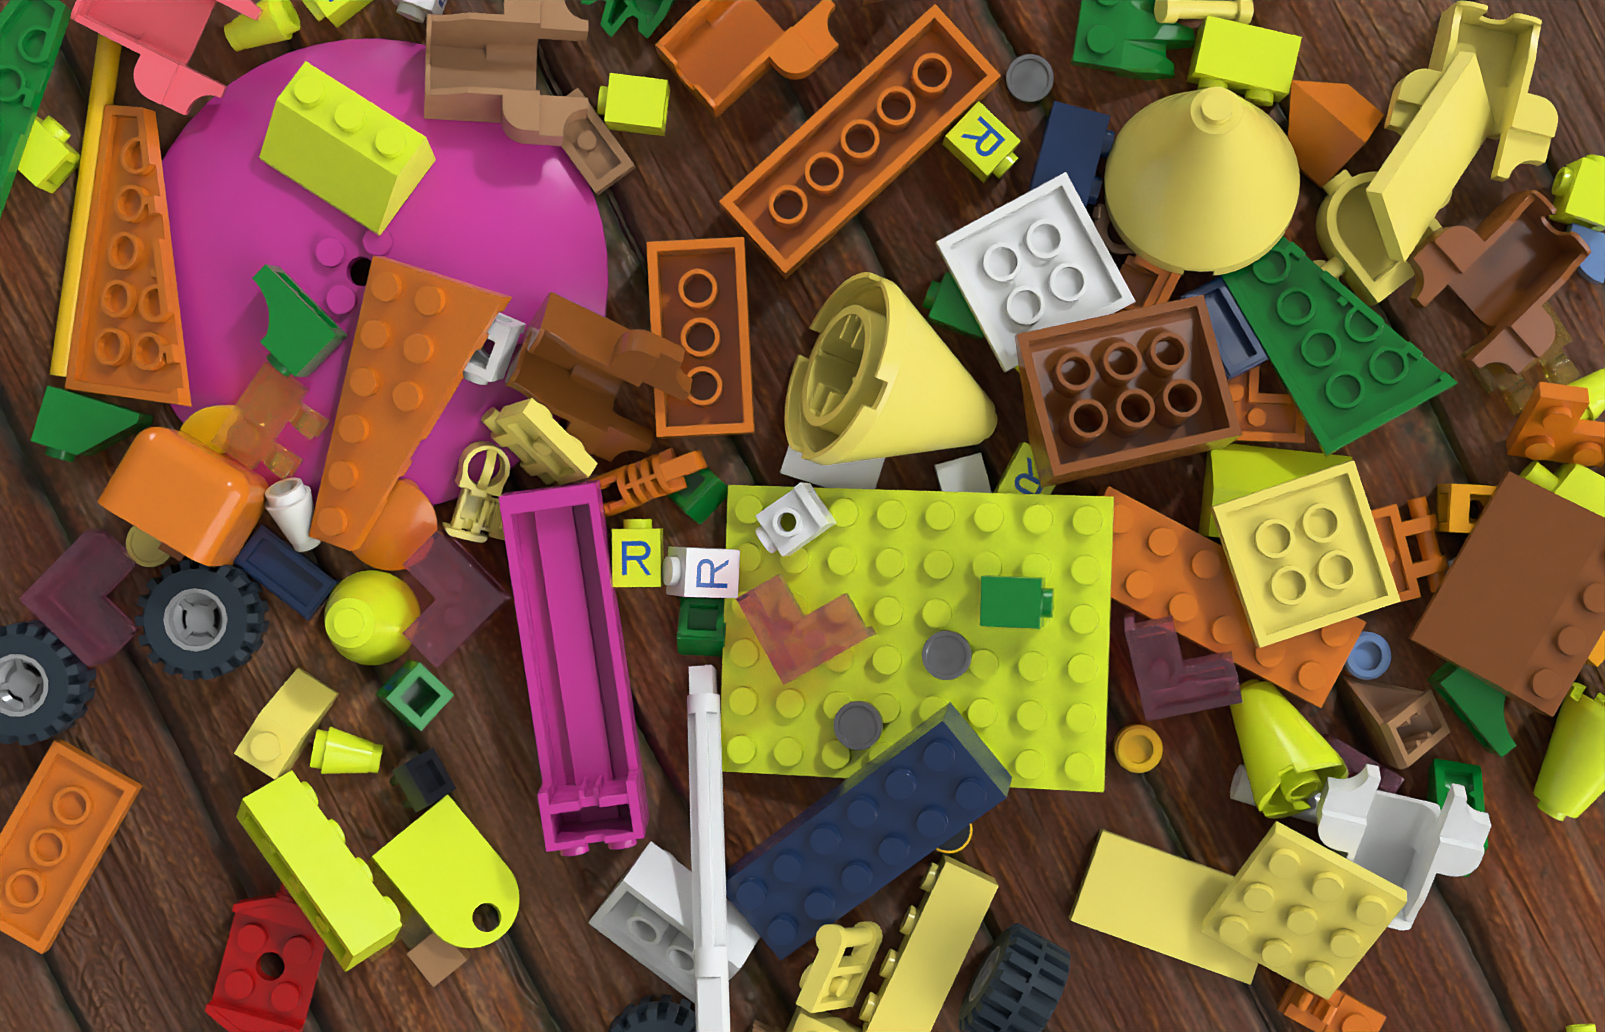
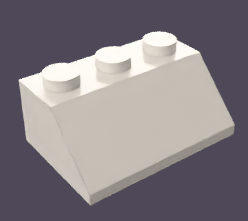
[588,842,760,1003]

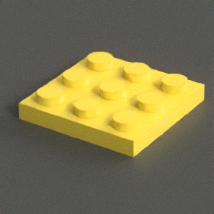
[1210,460,1401,648]
[1201,821,1407,1000]

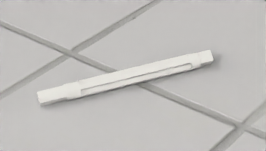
[687,665,730,1032]

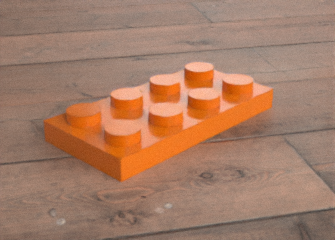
[0,738,143,954]

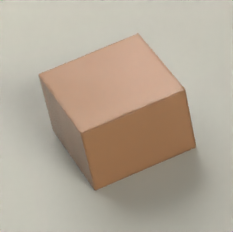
[407,932,471,987]

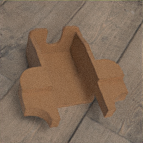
[424,0,588,146]

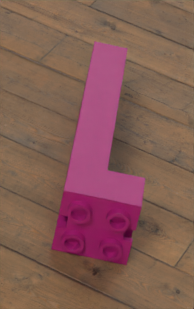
[498,479,650,856]

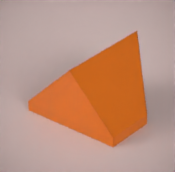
[1288,80,1384,189]

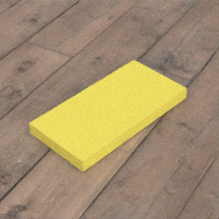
[1366,51,1495,262]
[1069,829,1258,985]

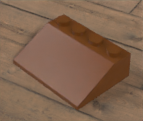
[1015,295,1242,488]
[1408,471,1605,717]

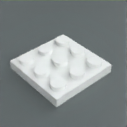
[935,172,1136,373]

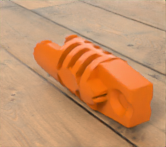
[586,448,707,519]

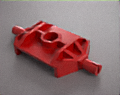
[205,882,326,1032]

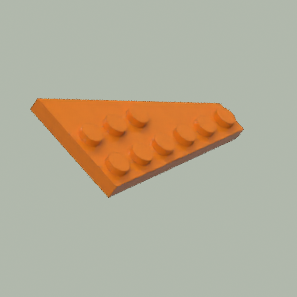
[65,105,192,407]
[309,256,512,551]

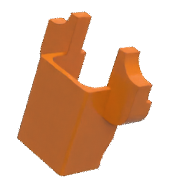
[655,0,839,119]

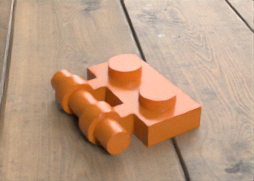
[1371,496,1450,605]

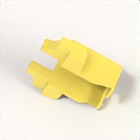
[1384,0,1558,182]

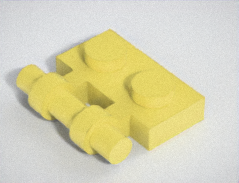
[481,398,598,485]

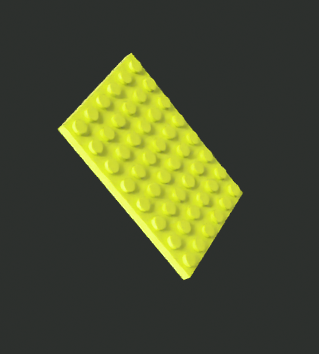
[721,485,1114,792]

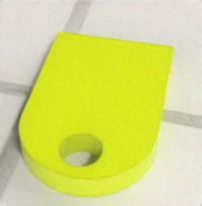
[371,794,519,948]

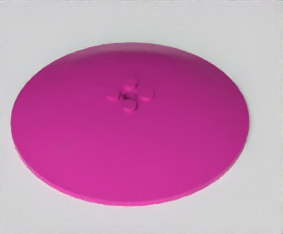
[162,38,609,507]

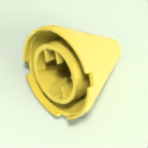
[1104,87,1300,276]
[785,272,997,465]

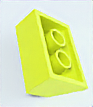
[259,61,436,236]
[1198,443,1352,538]

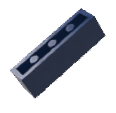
[1027,101,1115,208]

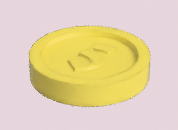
[126,526,171,567]

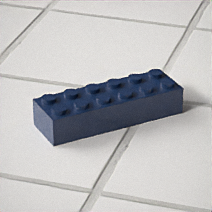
[725,702,1012,960]

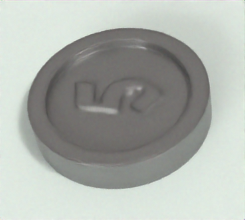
[1005,54,1054,104]
[922,630,972,680]
[834,701,883,750]

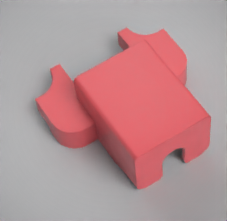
[70,0,263,115]

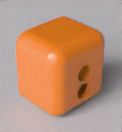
[97,427,269,566]

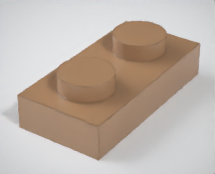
[562,88,636,196]

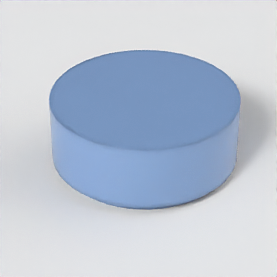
[1343,631,1391,680]

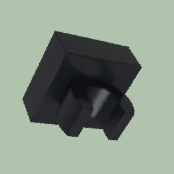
[389,747,457,813]

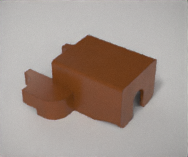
[1406,190,1591,375]
[505,291,693,462]

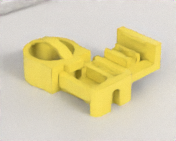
[442,441,510,543]

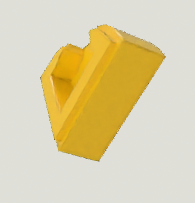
[180,405,247,454]

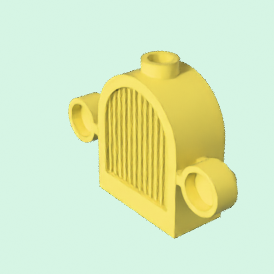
[1313,169,1452,306]

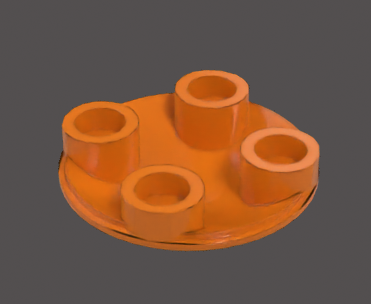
[352,478,438,571]

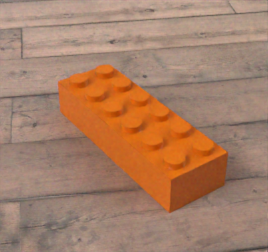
[719,4,1001,280]
[1096,486,1366,708]

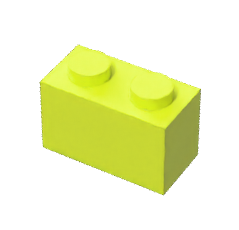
[1186,16,1302,106]

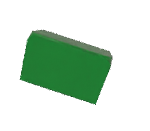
[668,451,728,524]
[677,596,726,657]

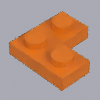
[1228,366,1305,443]
[1506,381,1605,468]

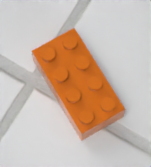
[646,237,755,439]

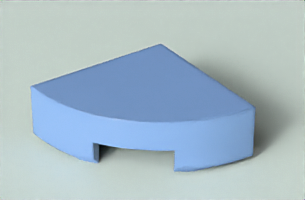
[1565,223,1605,285]

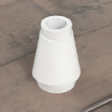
[265,477,321,552]

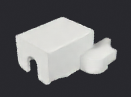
[1316,764,1491,930]

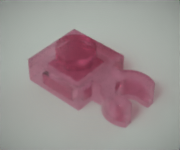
[1322,733,1404,794]

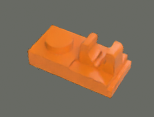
[1276,981,1387,1032]

